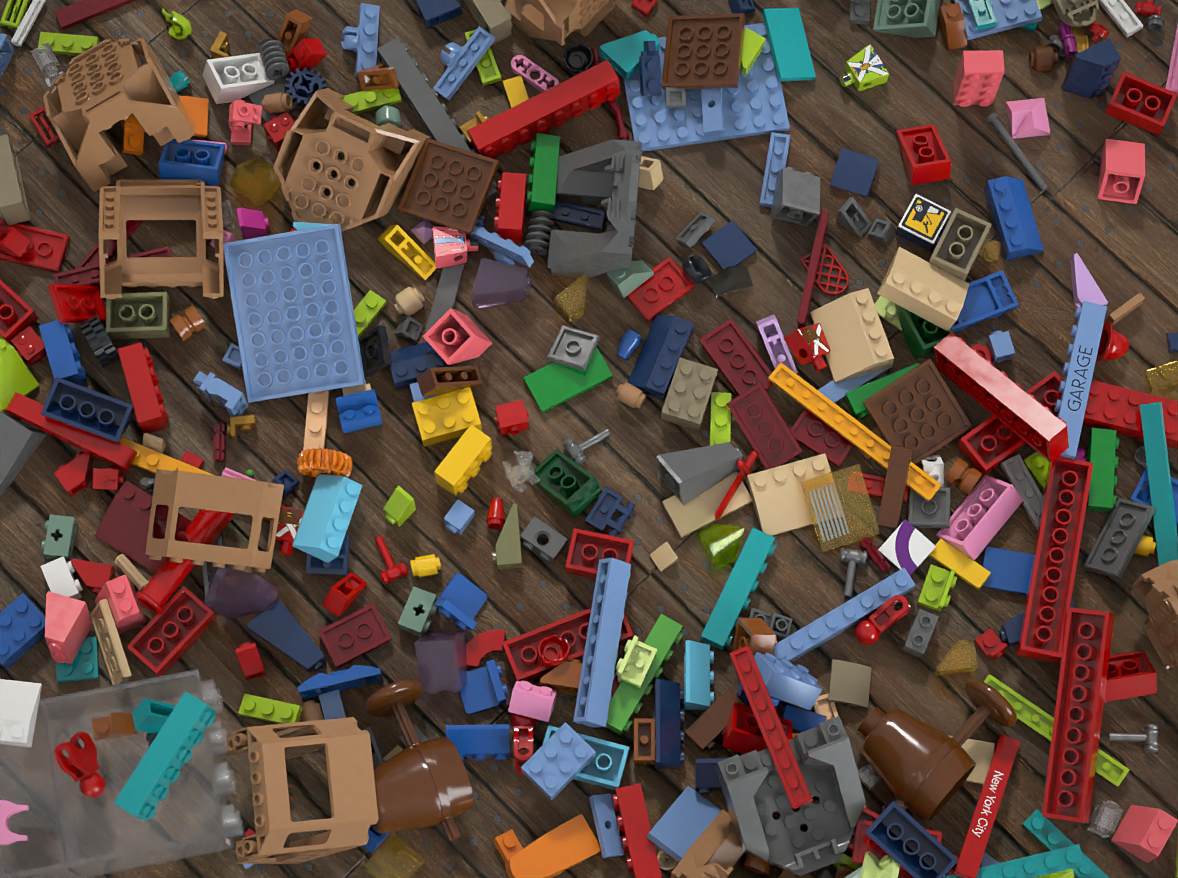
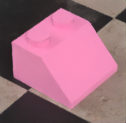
[508,681,557,722]

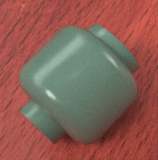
[375,106,402,128]

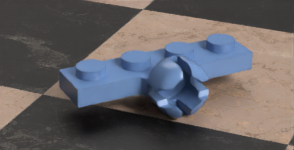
[341,3,380,77]
[433,26,496,101]
[469,226,534,268]

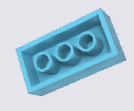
[543,725,629,790]

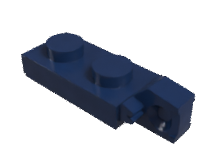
[639,41,662,96]

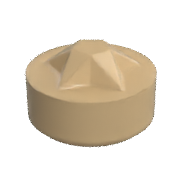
[657,849,677,870]

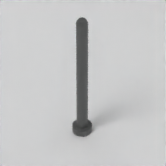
[985,112,1047,191]

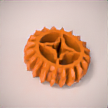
[297,448,352,479]

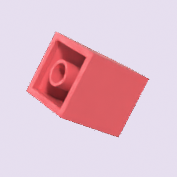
[1097,139,1145,204]
[423,308,492,365]
[94,574,147,634]
[45,591,93,664]
[1111,805,1178,863]

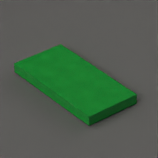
[523,346,613,413]

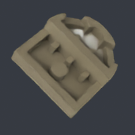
[1052,0,1099,27]

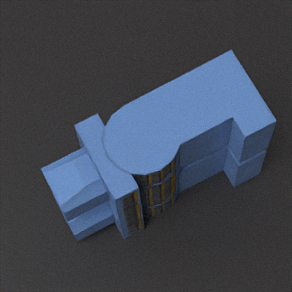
[193,371,248,417]

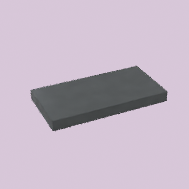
[1083,498,1155,579]

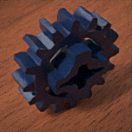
[284,67,327,108]

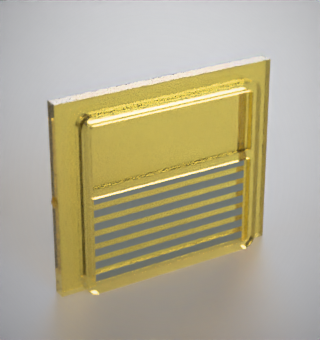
[801,464,880,552]

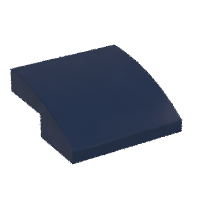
[830,148,879,197]
[306,534,350,575]

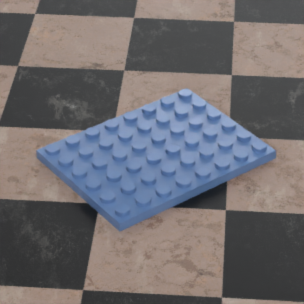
[623,23,790,152]
[223,224,365,403]

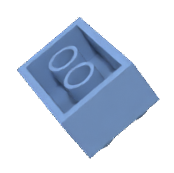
[754,652,823,710]
[521,722,596,801]

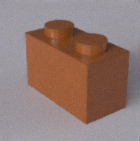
[633,719,655,764]

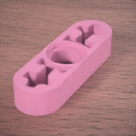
[511,55,559,92]

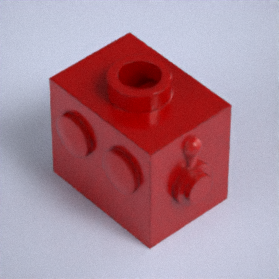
[263,112,296,150]
[11,326,47,367]
[494,400,529,435]
[93,466,125,490]

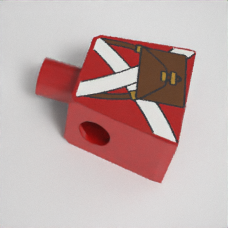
[784,323,830,372]
[275,506,304,556]

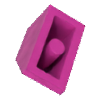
[236,208,270,240]

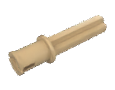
[115,554,148,592]

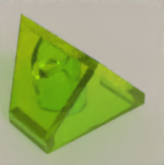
[698,524,744,569]

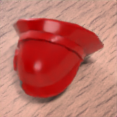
[1096,322,1129,362]

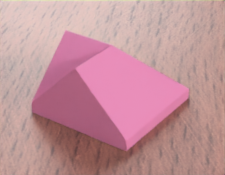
[1005,98,1051,139]

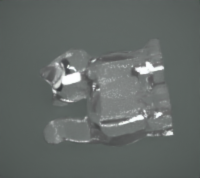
[502,450,539,493]

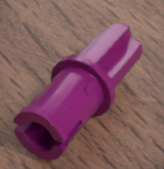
[1059,22,1078,58]

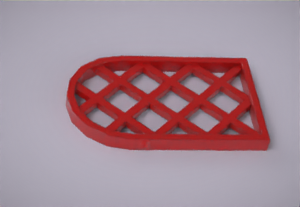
[800,244,849,295]

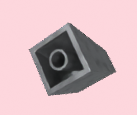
[770,167,820,227]

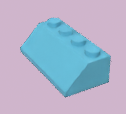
[292,474,362,563]

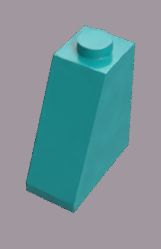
[599,30,660,81]

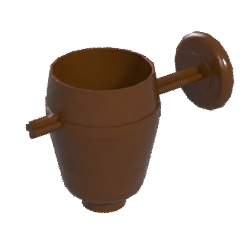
[364,679,473,842]
[856,679,1017,821]

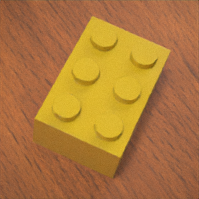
[412,387,482,447]
[434,424,493,497]

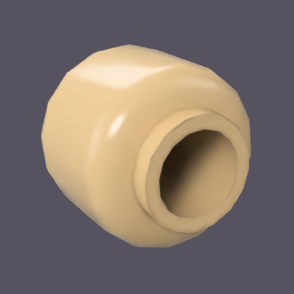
[394,287,425,316]

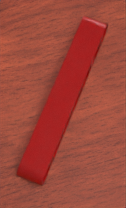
[5,392,138,471]

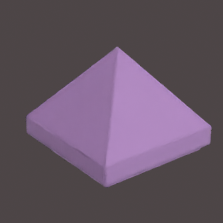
[411,220,433,245]

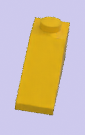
[377,225,436,280]

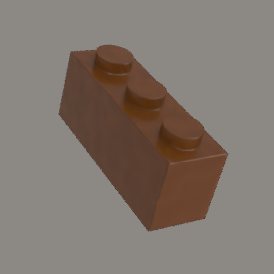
[416,365,483,396]
[684,689,747,753]

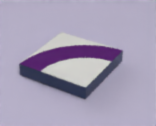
[878,519,936,576]

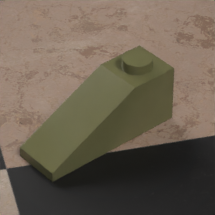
[492,504,522,570]

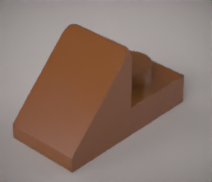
[357,64,399,91]
[92,712,137,741]

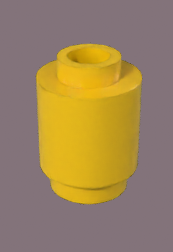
[1134,535,1156,557]
[411,554,441,578]

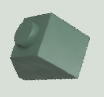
[607,260,654,298]

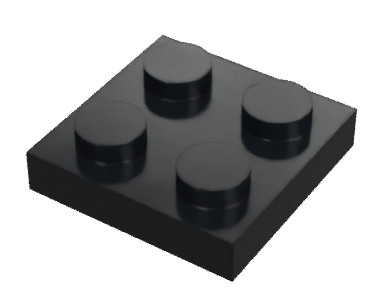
[358,325,391,377]

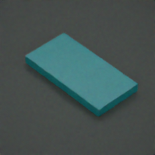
[762,8,816,81]

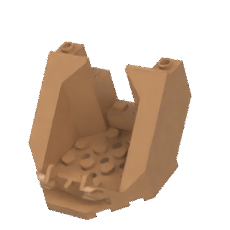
[504,0,616,46]
[43,38,196,192]
[273,88,431,232]
[1132,559,1178,669]
[670,809,814,878]

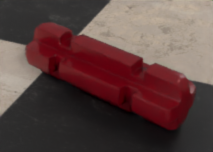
[213,423,226,463]
[859,537,891,574]

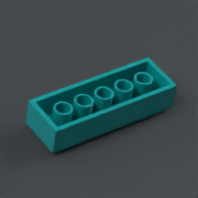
[114,691,217,822]

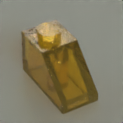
[554,274,587,322]
[934,640,978,676]

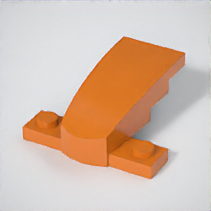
[120,96,209,156]
[493,814,601,878]

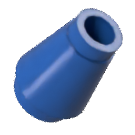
[616,329,642,360]

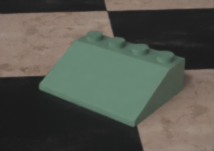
[873,0,941,38]

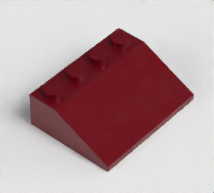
[95,480,191,573]

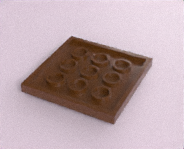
[661,13,745,90]
[398,138,500,235]
[862,359,973,464]

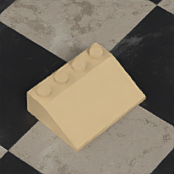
[877,247,969,331]
[810,288,894,383]
[746,454,842,536]

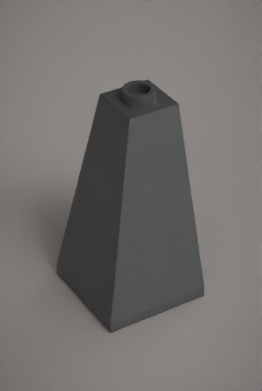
[0,411,47,496]
[656,442,743,505]

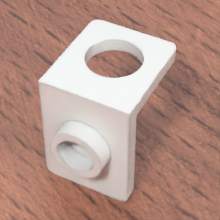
[921,455,944,487]

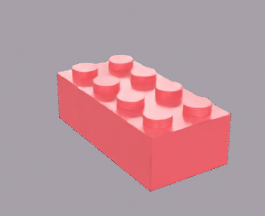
[952,50,1004,107]

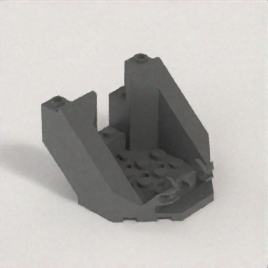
[547,139,642,279]
[715,716,866,877]

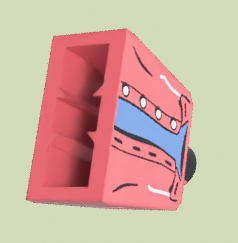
[433,226,478,268]

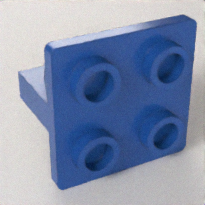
[335,389,382,433]

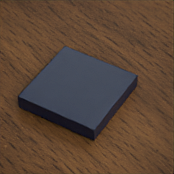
[701,220,757,274]

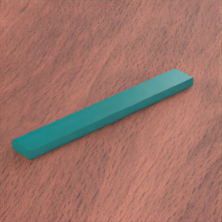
[1140,402,1178,566]

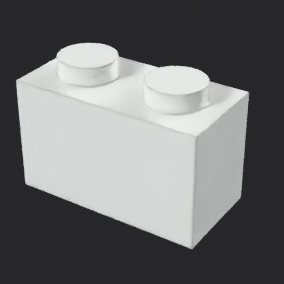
[41,556,83,600]

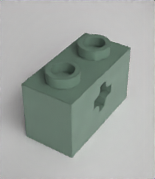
[41,514,78,561]
[398,586,438,637]

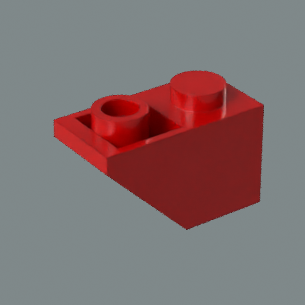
[286,39,327,78]
[54,451,94,497]
[235,642,267,681]

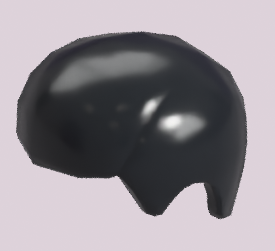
[563,43,593,74]
[682,254,712,284]

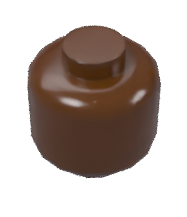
[1029,46,1058,71]

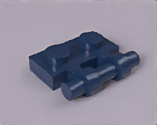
[585,487,635,537]

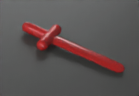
[715,451,758,519]

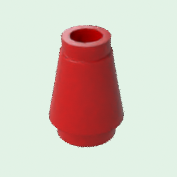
[486,498,506,530]

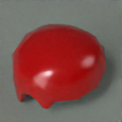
[537,635,570,666]

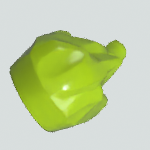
[162,8,192,39]

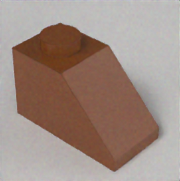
[938,3,967,51]
[277,9,312,55]

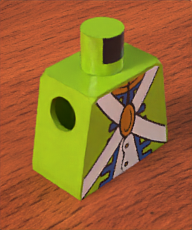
[839,44,889,91]

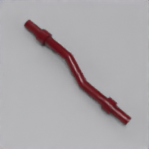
[591,48,629,141]

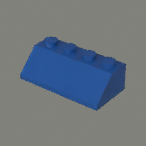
[984,176,1044,260]

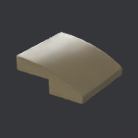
[828,659,871,709]

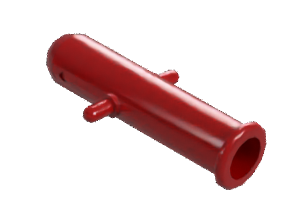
[135,509,234,614]

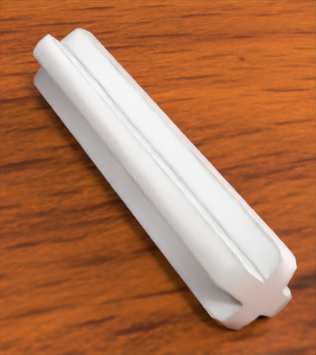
[11,0,46,47]

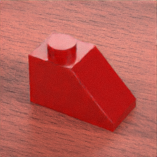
[0,226,31,257]
[71,559,115,595]
[322,572,368,617]

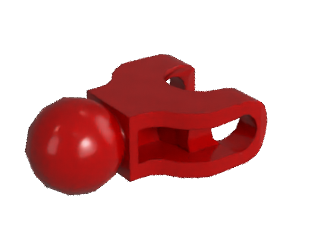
[854,595,910,645]
[510,713,537,776]
[54,732,106,798]

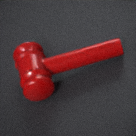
[1134,0,1162,16]
[375,536,409,585]

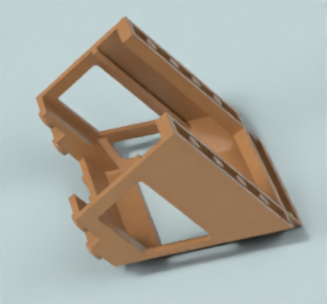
[99,179,224,299]
[145,469,284,573]
[227,717,379,864]

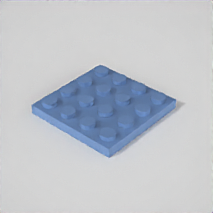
[953,0,1042,40]

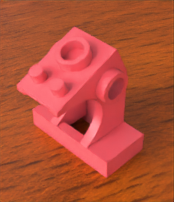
[228,100,262,145]

